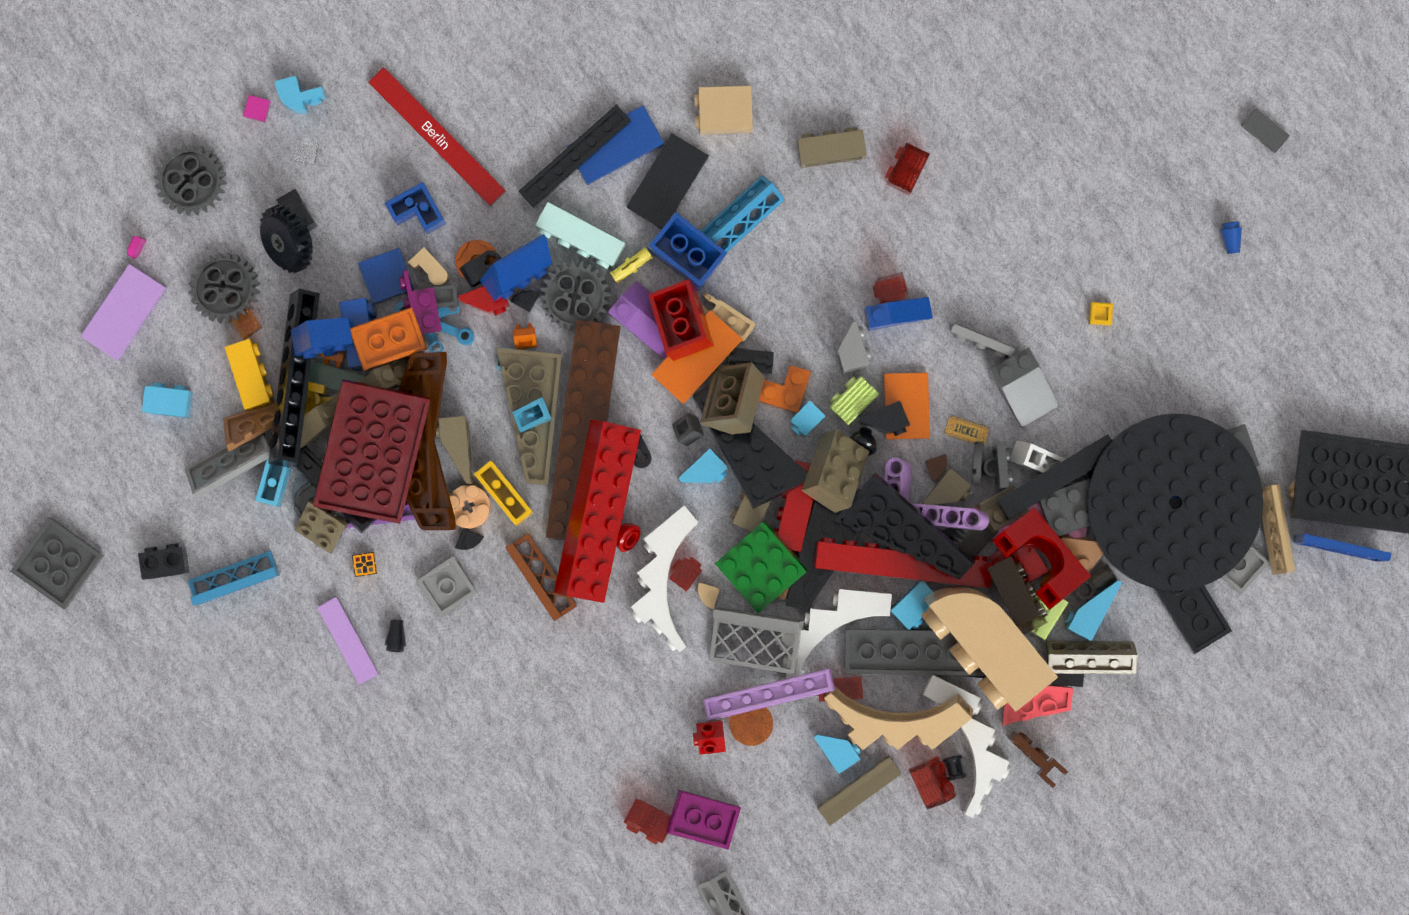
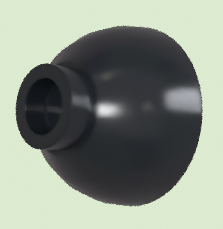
[849,427,877,456]

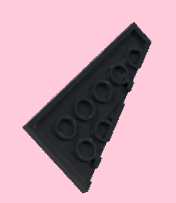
[834,473,975,580]

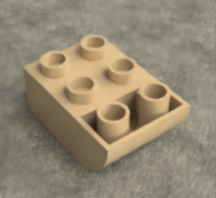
[921,586,1058,712]

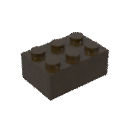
[987,557,1048,635]

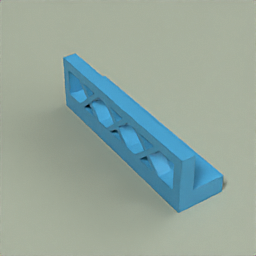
[700,175,785,252]
[188,551,280,606]

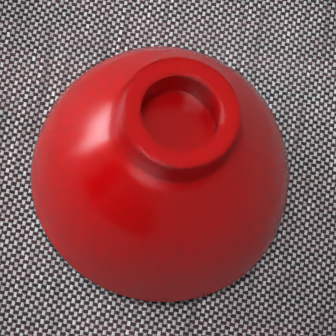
[616,523,641,552]

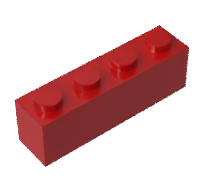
[774,460,813,552]

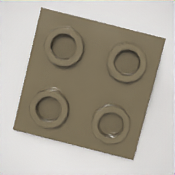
[295,499,349,554]

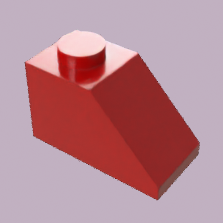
[458,286,510,316]

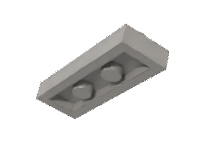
[950,322,1015,358]

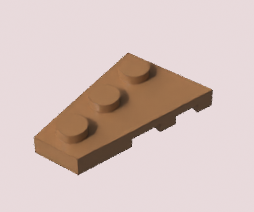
[223,402,276,452]

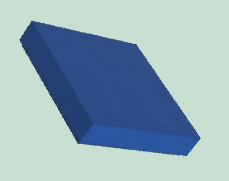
[358,248,414,304]

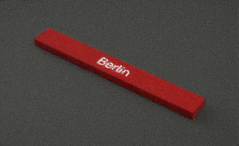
[368,67,506,206]

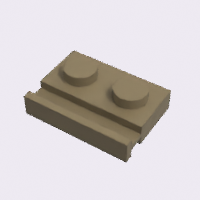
[976,484,1029,533]

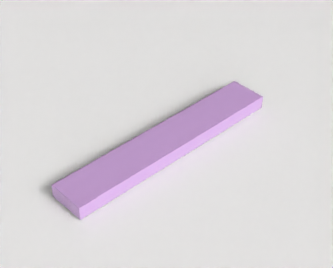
[703,668,835,721]

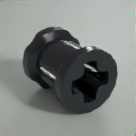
[942,755,967,781]

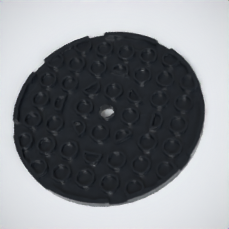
[1086,414,1263,591]

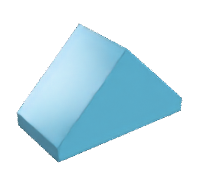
[512,397,552,433]

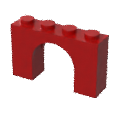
[992,508,1091,610]

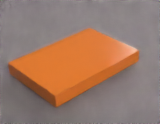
[350,307,427,371]
[884,373,930,440]

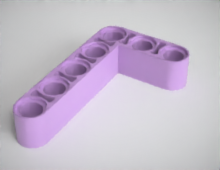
[884,457,989,530]

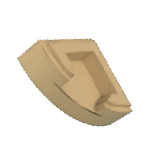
[698,582,720,609]

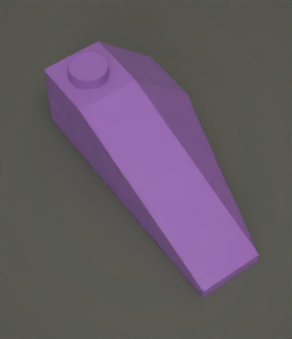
[608,281,668,360]

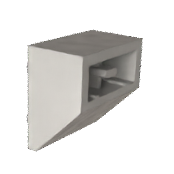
[836,322,872,375]

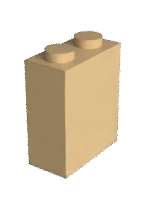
[694,86,753,135]

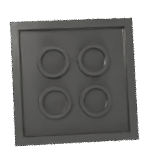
[10,517,104,609]

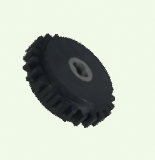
[260,204,313,273]

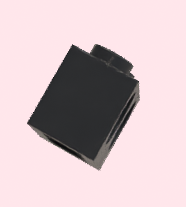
[138,543,190,580]

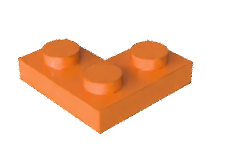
[759,365,811,413]

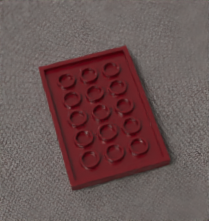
[313,379,431,524]

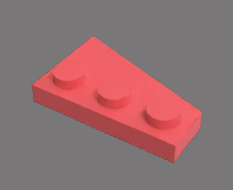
[1002,685,1073,726]

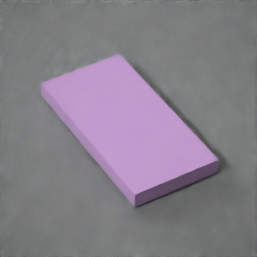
[80,264,167,361]

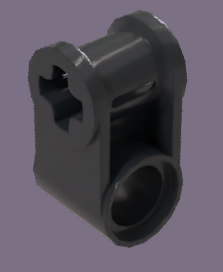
[459,250,502,288]

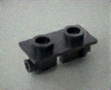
[729,348,774,374]

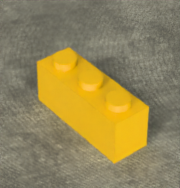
[224,339,274,410]
[474,460,534,526]

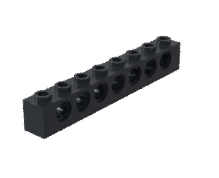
[268,288,320,468]

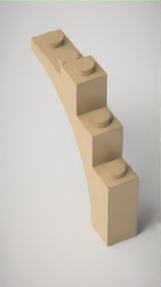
[824,686,973,750]

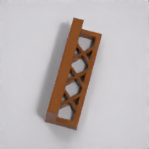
[505,533,577,621]

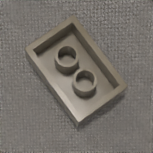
[802,429,869,513]

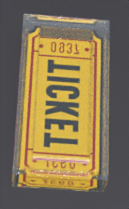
[943,414,991,448]

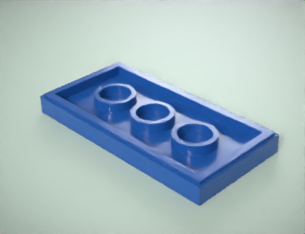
[567,105,664,185]
[1293,534,1392,562]

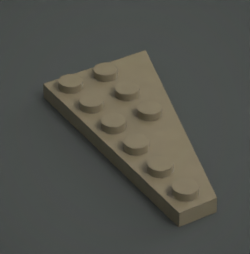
[496,347,562,485]

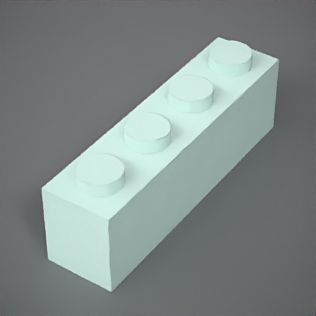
[535,202,626,269]

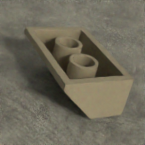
[700,362,765,434]

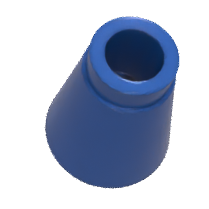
[1220,221,1242,254]

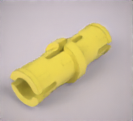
[610,247,653,284]

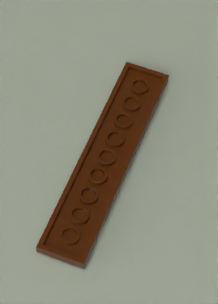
[546,320,621,540]

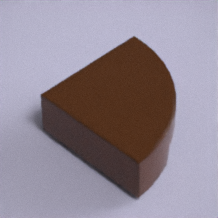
[925,454,947,482]

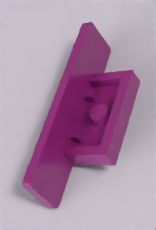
[399,270,442,353]

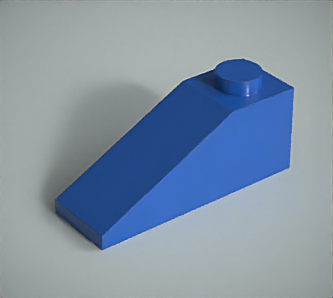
[864,297,933,331]

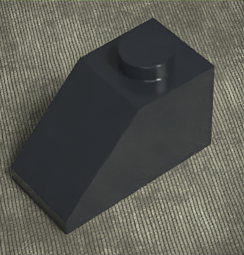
[276,189,318,231]
[858,401,910,436]

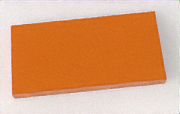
[651,310,743,404]

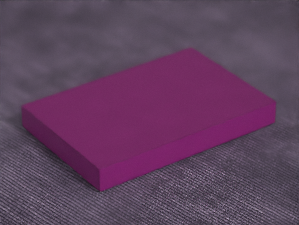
[666,790,741,850]

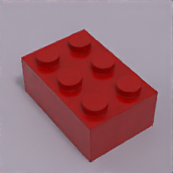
[648,279,714,361]

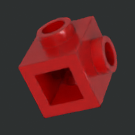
[693,721,726,755]

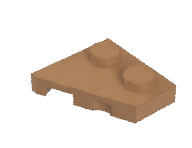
[1059,535,1103,573]

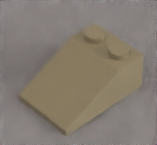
[436,416,473,485]

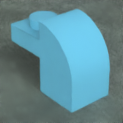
[274,76,327,114]

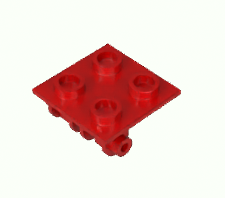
[988,546,1049,582]

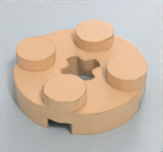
[449,485,491,529]

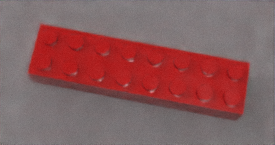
[554,419,641,603]

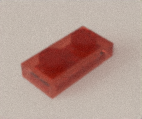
[818,676,863,702]

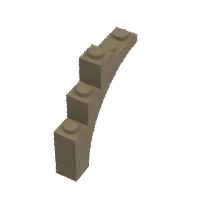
[300,355,411,448]

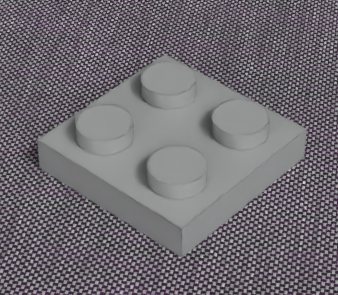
[416,556,478,617]

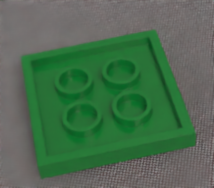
[715,520,808,613]

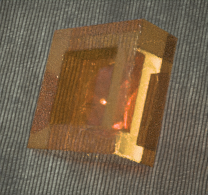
[231,309,263,340]

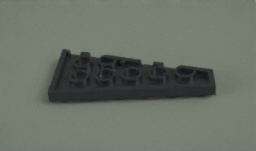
[693,387,807,509]
[786,488,860,611]

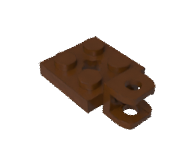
[1007,732,1068,788]

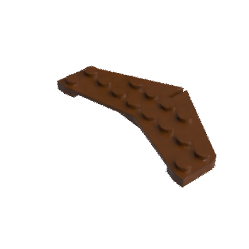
[398,352,456,530]

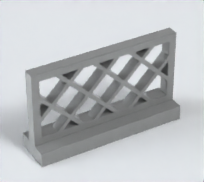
[709,607,804,674]

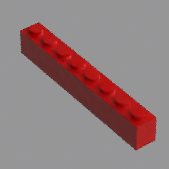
[813,538,993,588]

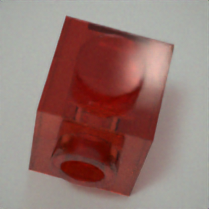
[873,272,908,304]
[669,557,702,592]

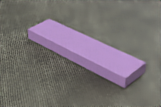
[317,597,379,685]

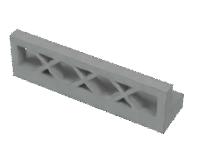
[696,870,749,915]

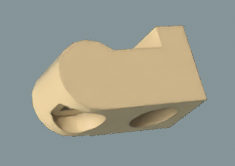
[408,247,449,286]

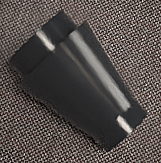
[384,619,406,652]

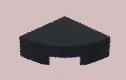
[510,290,540,313]
[455,528,484,550]

